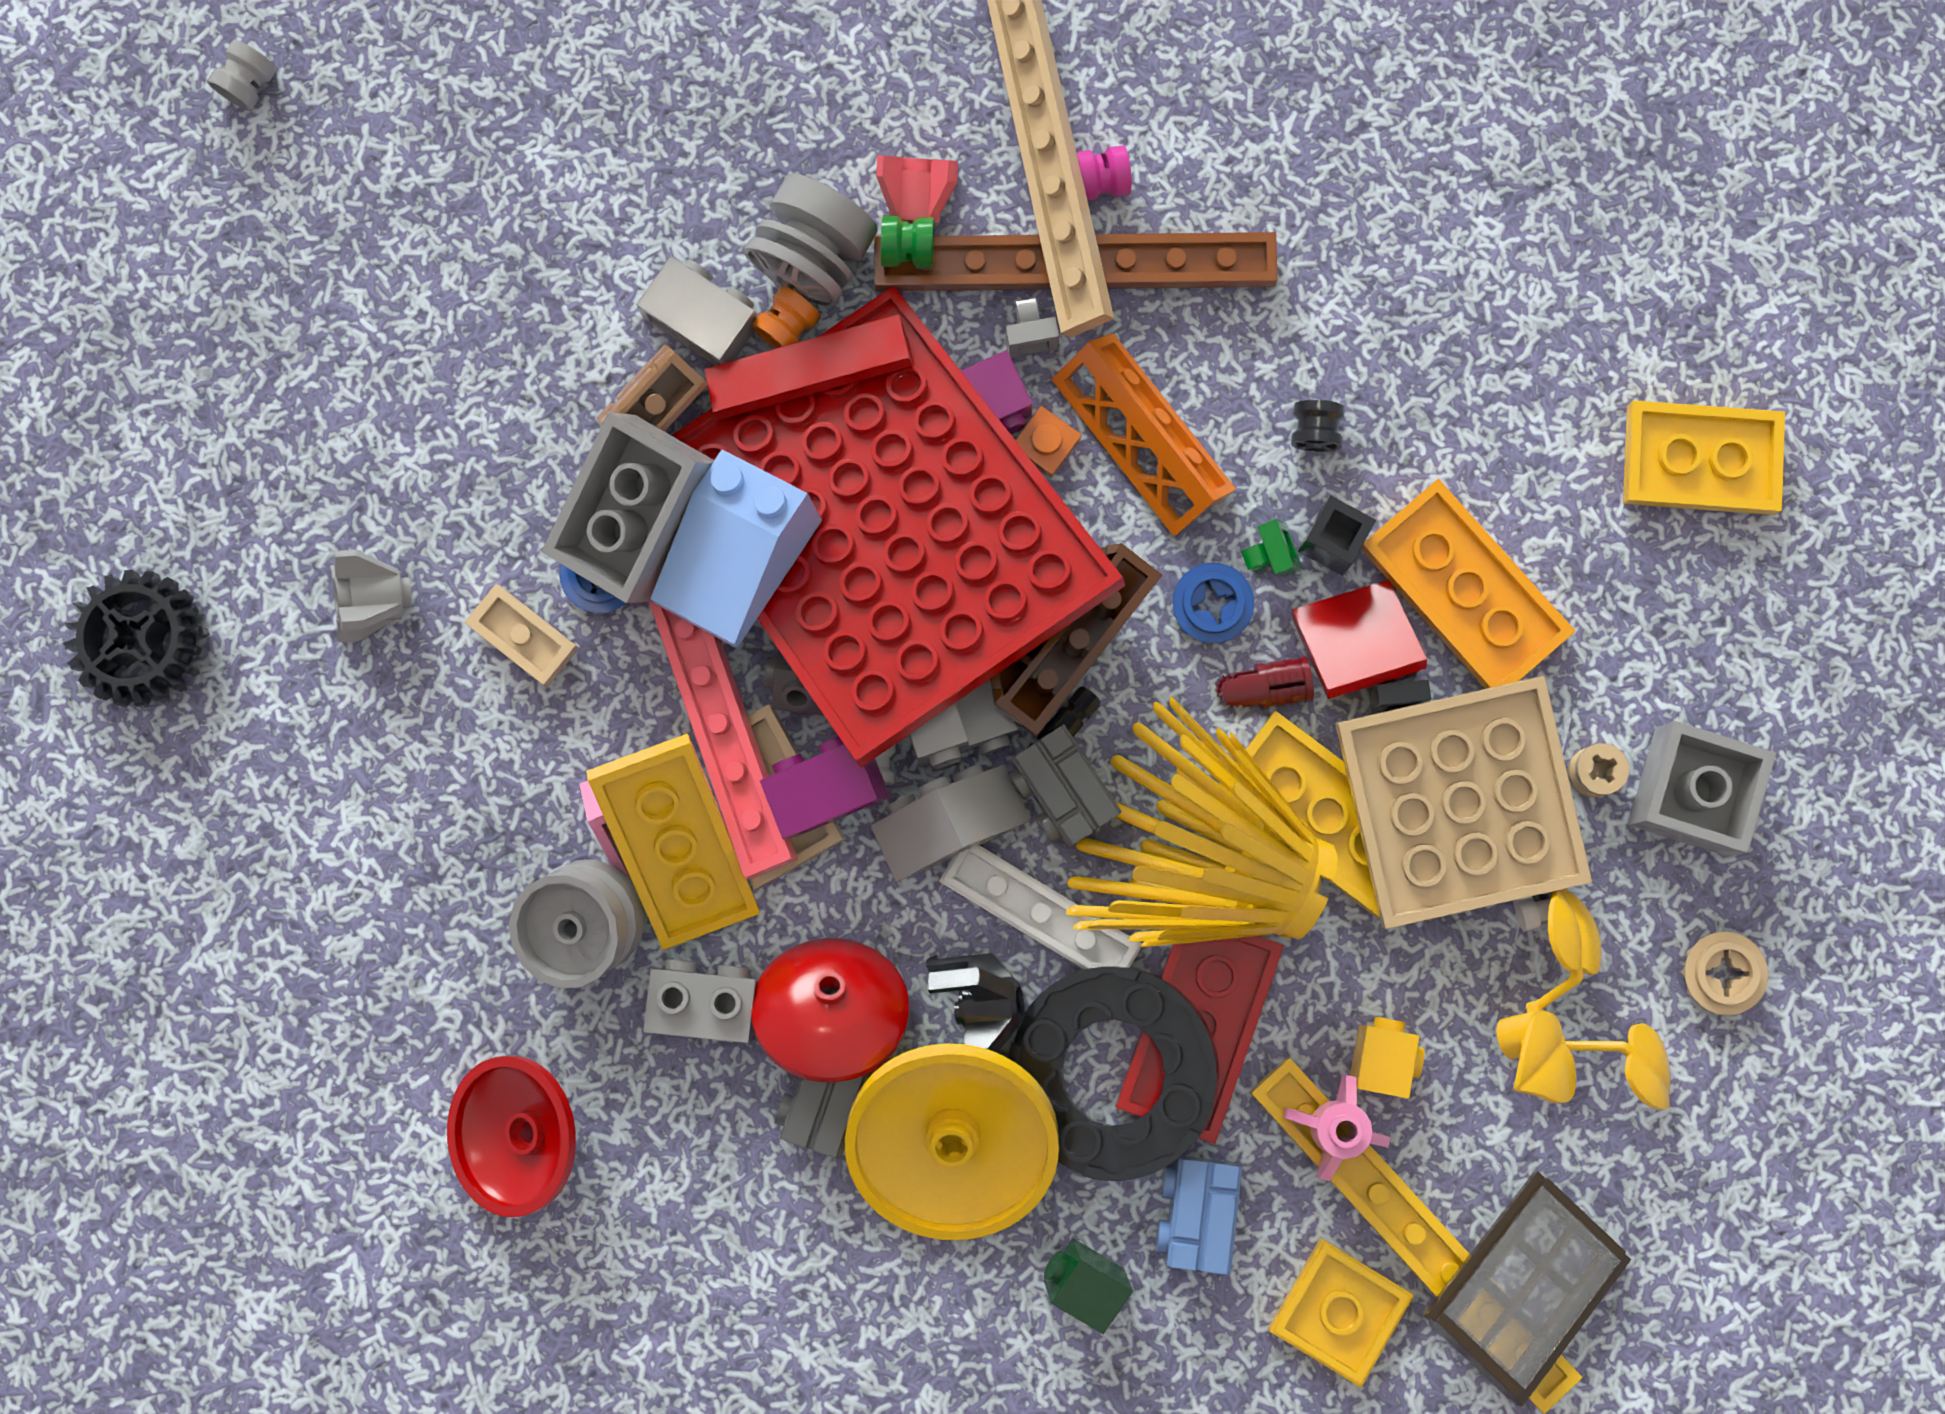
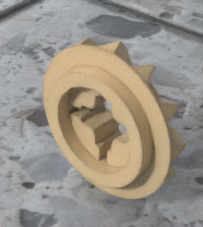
[1681,931,1768,1015]

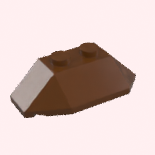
[990,543,1162,737]

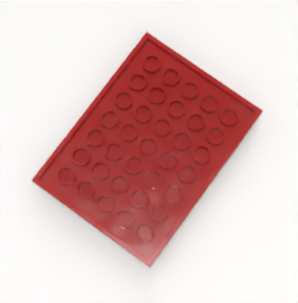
[671,286,1125,768]

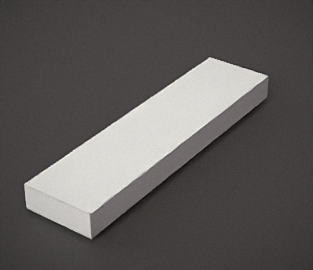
[939,845,1142,970]

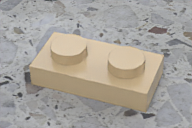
[464,583,579,688]

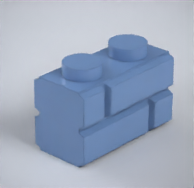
[1155,1156,1242,1275]

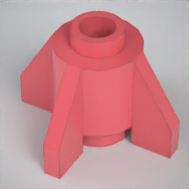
[876,155,958,224]

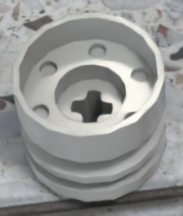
[743,174,878,307]

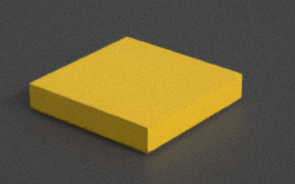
[1268,1237,1414,1388]

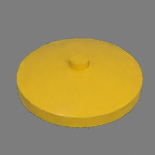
[845,1044,1059,1240]

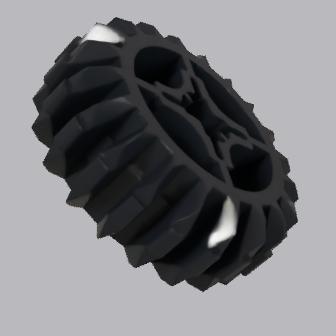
[62,570,210,708]

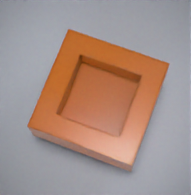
[1016,406,1082,478]

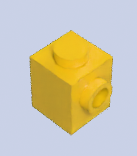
[1350,1017,1425,1099]

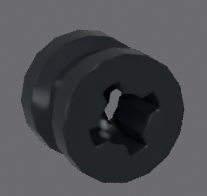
[1291,400,1345,452]

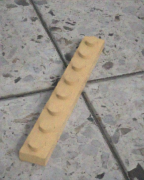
[987,0,1114,338]

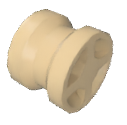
[1567,743,1629,797]

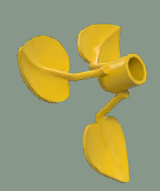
[1496,889,1671,1111]

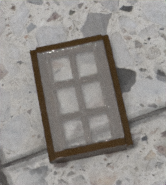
[1423,1171,1631,1406]

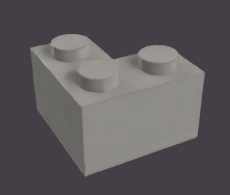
[909,679,1018,772]
[870,764,1030,882]

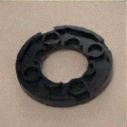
[1008,966,1219,1181]

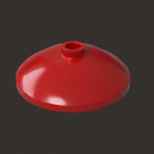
[751,938,909,1083]
[447,1055,576,1217]

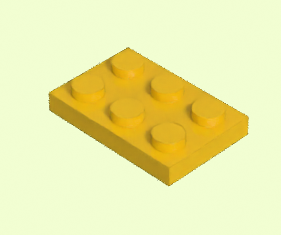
[1623,400,1785,515]

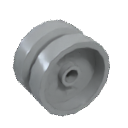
[509,859,646,988]

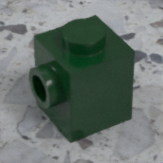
[1044,1238,1133,1334]

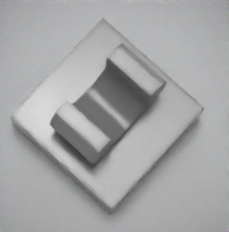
[1005,298,1059,358]

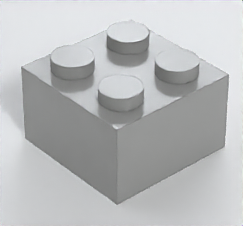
[1628,721,1776,856]

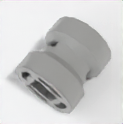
[207,40,277,111]

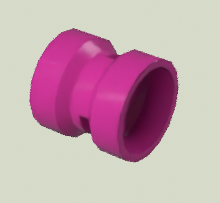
[1076,145,1132,201]

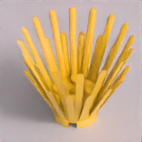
[1066,696,1338,947]

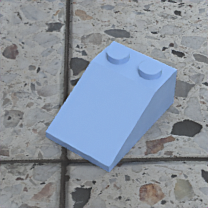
[650,450,822,648]

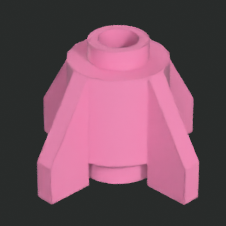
[1282,1074,1391,1182]

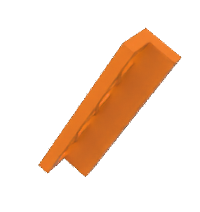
[1051,333,1236,536]

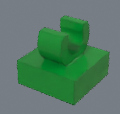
[1241,519,1304,577]

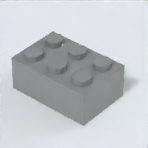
[542,412,714,603]

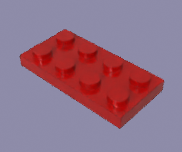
[1115,936,1284,1144]

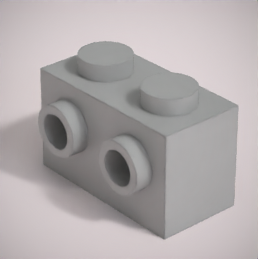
[643,959,759,1043]

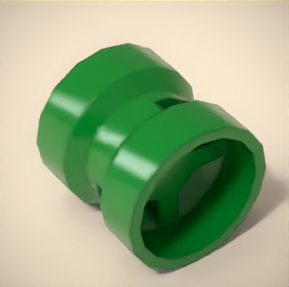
[881,215,934,269]

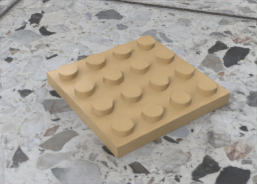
[1335,676,1592,929]

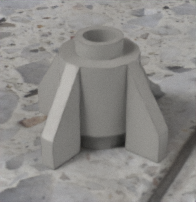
[330,550,412,643]

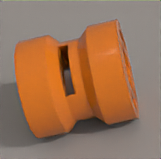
[751,286,821,349]

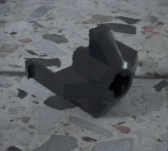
[926,953,1025,1053]

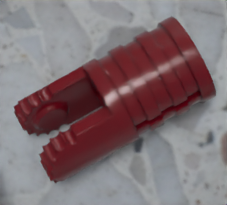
[1215,656,1314,709]

